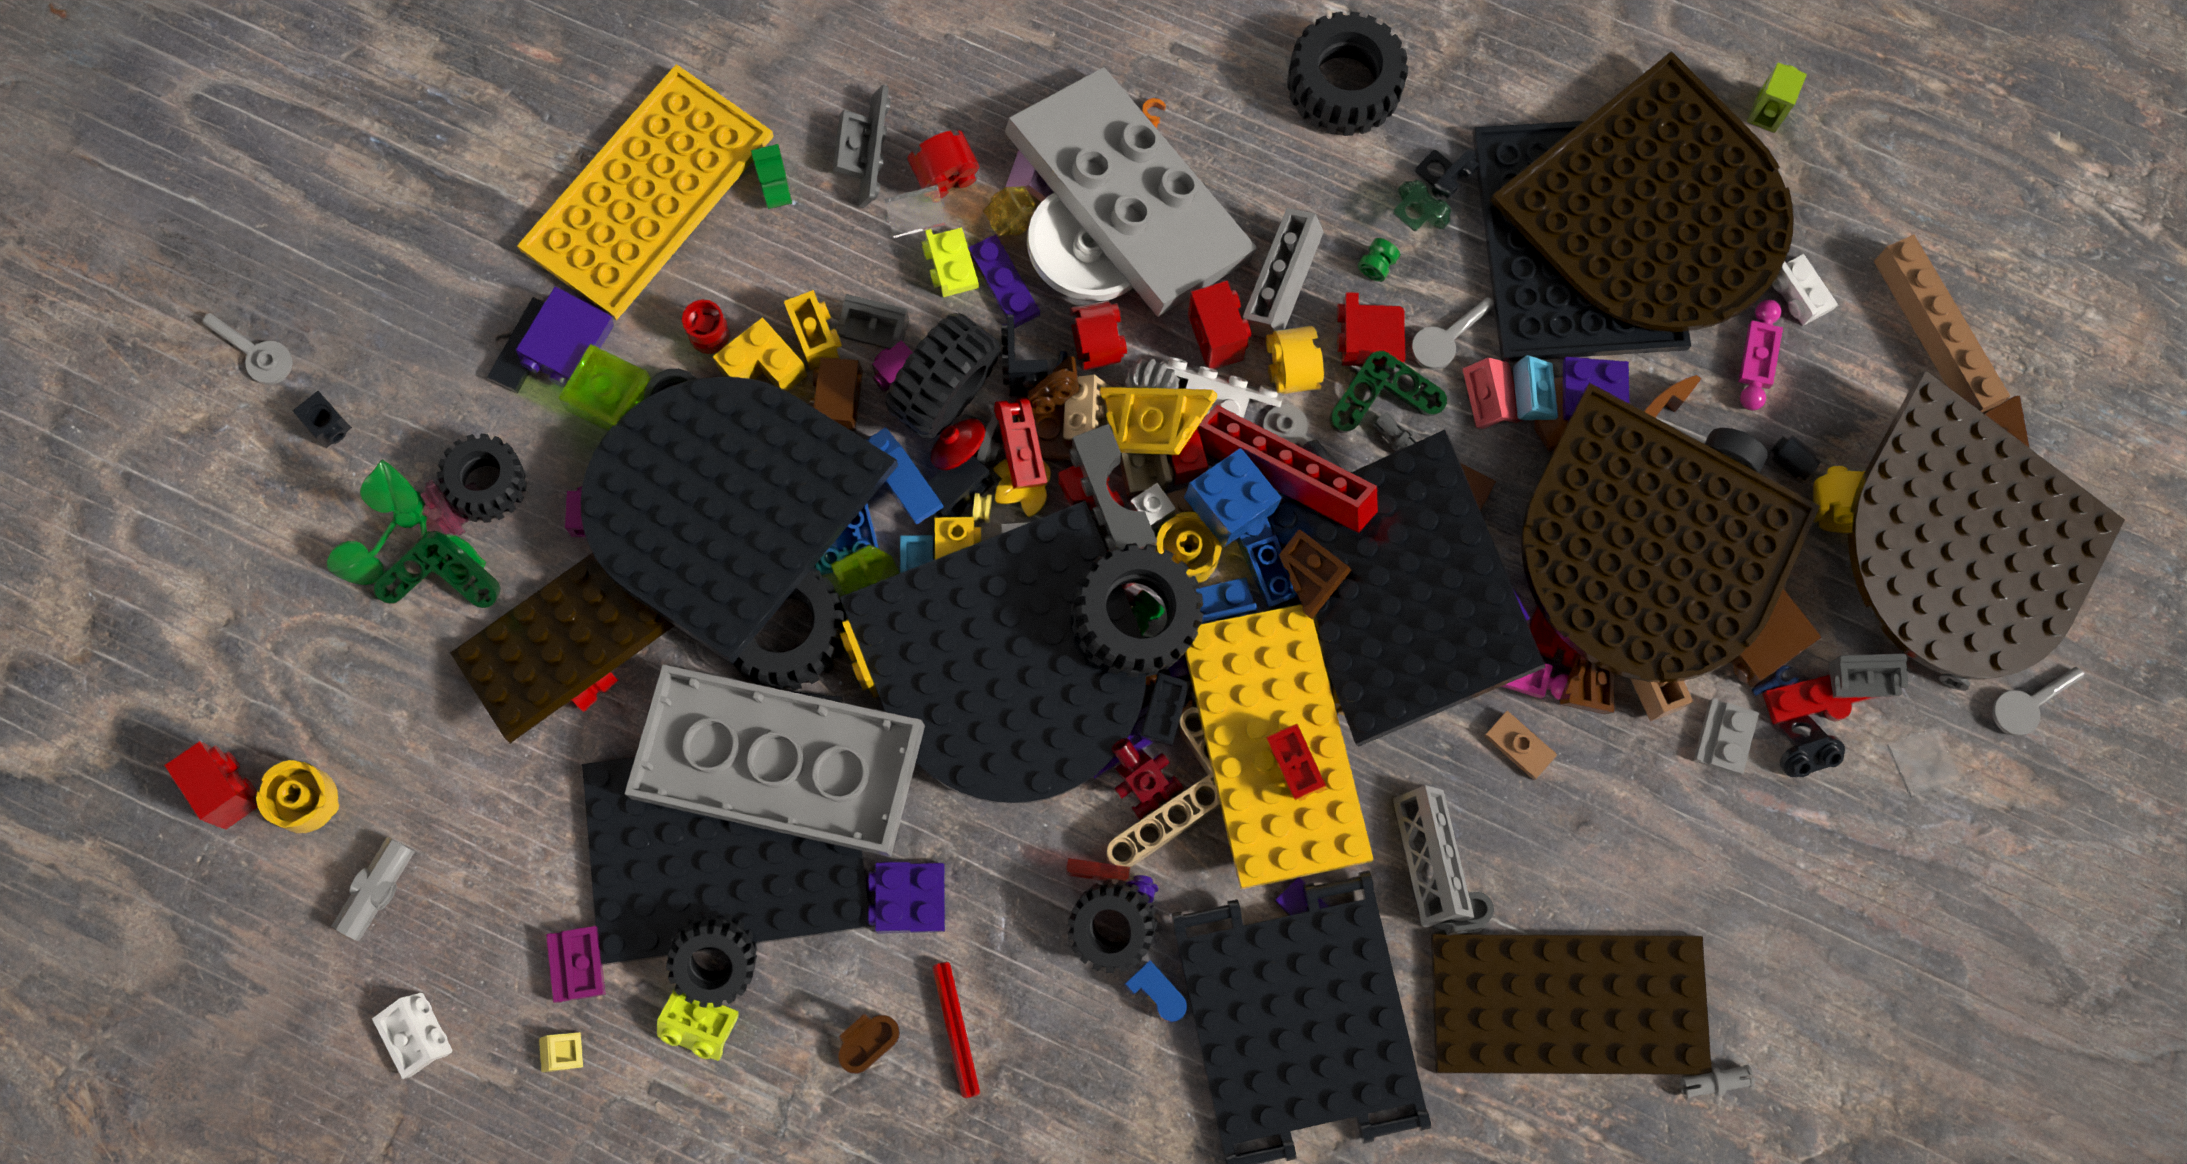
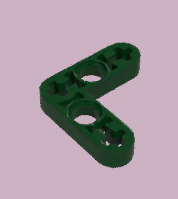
[1329,351,1447,433]
[374,531,501,608]

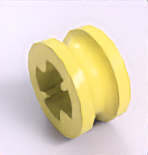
[973,493,992,523]

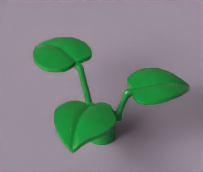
[327,459,486,585]

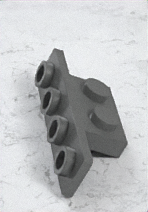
[832,85,891,208]

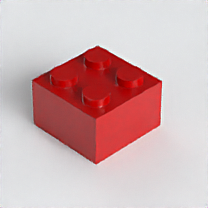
[1187,281,1251,370]
[164,741,258,830]

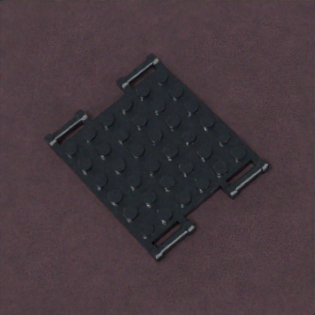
[1171,870,1431,1164]

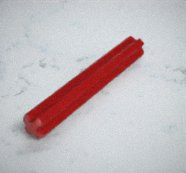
[932,962,980,1098]

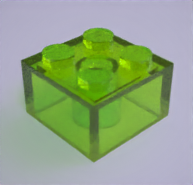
[558,344,651,431]

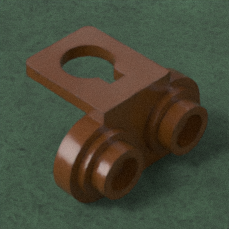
[1027,356,1079,414]
[838,1014,900,1074]

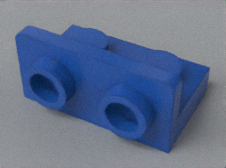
[1196,577,1258,624]

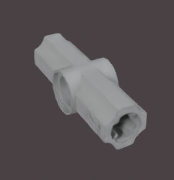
[331,837,415,941]

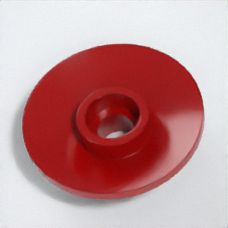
[930,418,985,470]

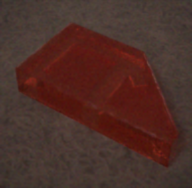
[1066,858,1130,881]

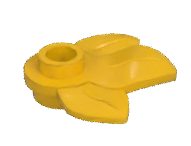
[994,459,1051,517]

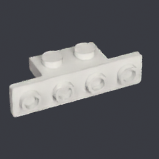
[1160,357,1284,418]

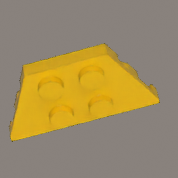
[1100,387,1217,455]

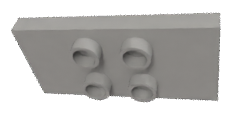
[1005,67,1257,317]
[625,665,925,857]

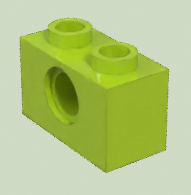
[1746,62,1807,133]

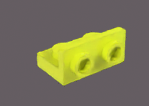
[921,227,979,297]
[657,988,739,1061]

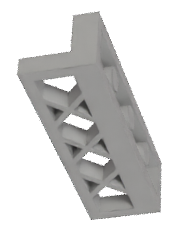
[1393,785,1474,927]

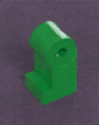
[751,144,792,210]

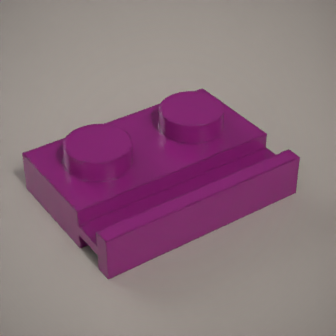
[546,926,606,1003]

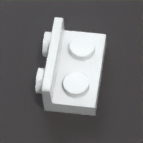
[1772,254,1838,326]
[372,993,452,1079]

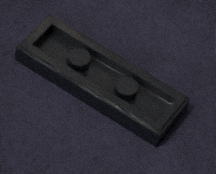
[487,297,545,394]

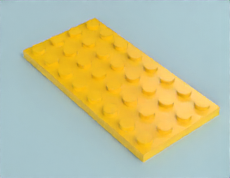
[517,64,774,321]
[1185,604,1374,890]

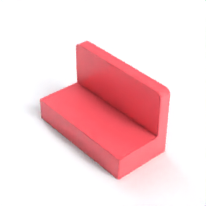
[1463,357,1522,429]

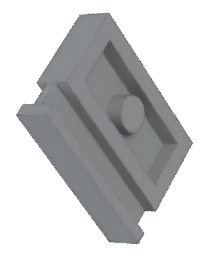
[1693,698,1759,776]

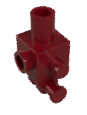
[1112,738,1184,821]

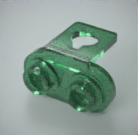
[1393,179,1451,232]

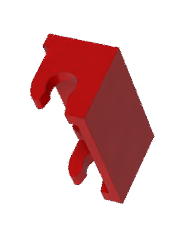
[1266,723,1328,801]

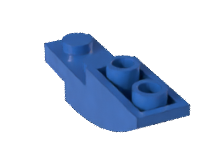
[1236,518,1298,607]

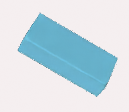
[1513,355,1558,420]

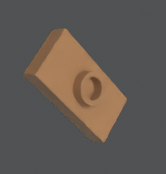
[1484,710,1557,780]

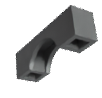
[1069,424,1157,550]

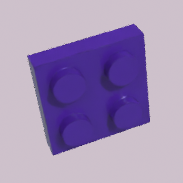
[1562,357,1630,420]

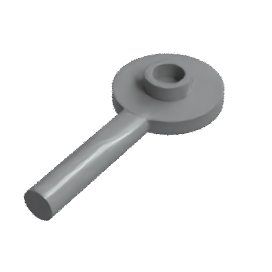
[1411,297,1494,370]
[203,313,293,385]
[1263,405,1347,471]
[1992,667,2084,736]

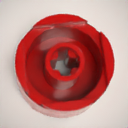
[907,130,980,201]
[1070,300,1127,370]

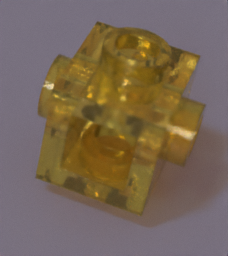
[983,186,1037,236]

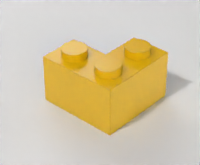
[713,317,807,392]

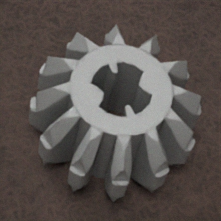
[1124,358,1180,389]

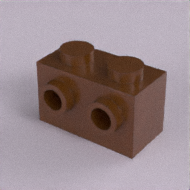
[809,357,863,431]

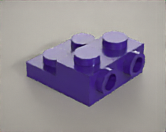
[869,862,945,934]

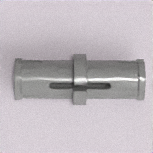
[1680,1064,1755,1099]

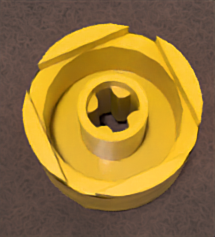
[1266,326,1324,394]
[1813,466,1865,533]
[1155,512,1222,583]
[256,760,339,833]

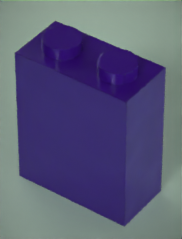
[516,286,614,389]

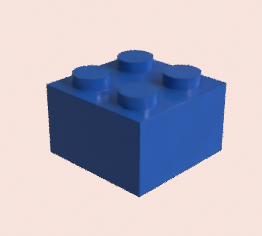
[1184,448,1282,547]

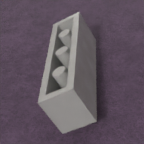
[1242,208,1324,338]

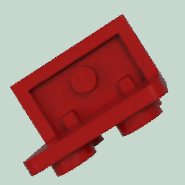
[1337,292,1405,367]

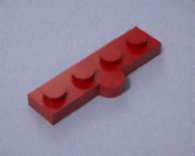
[1762,675,1879,725]

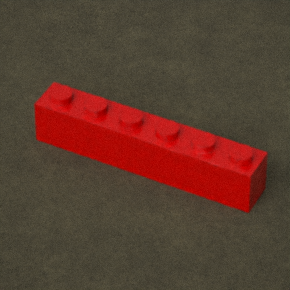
[1198,405,1378,533]

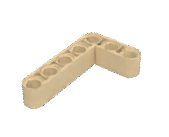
[1106,707,1221,871]

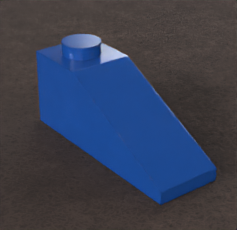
[866,427,943,525]

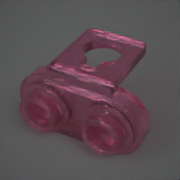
[420,479,480,536]

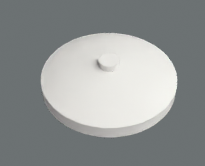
[1027,193,1133,301]

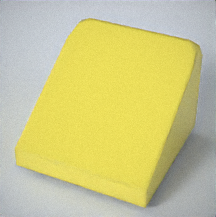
[539,1032,583,1073]

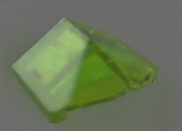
[830,544,900,595]

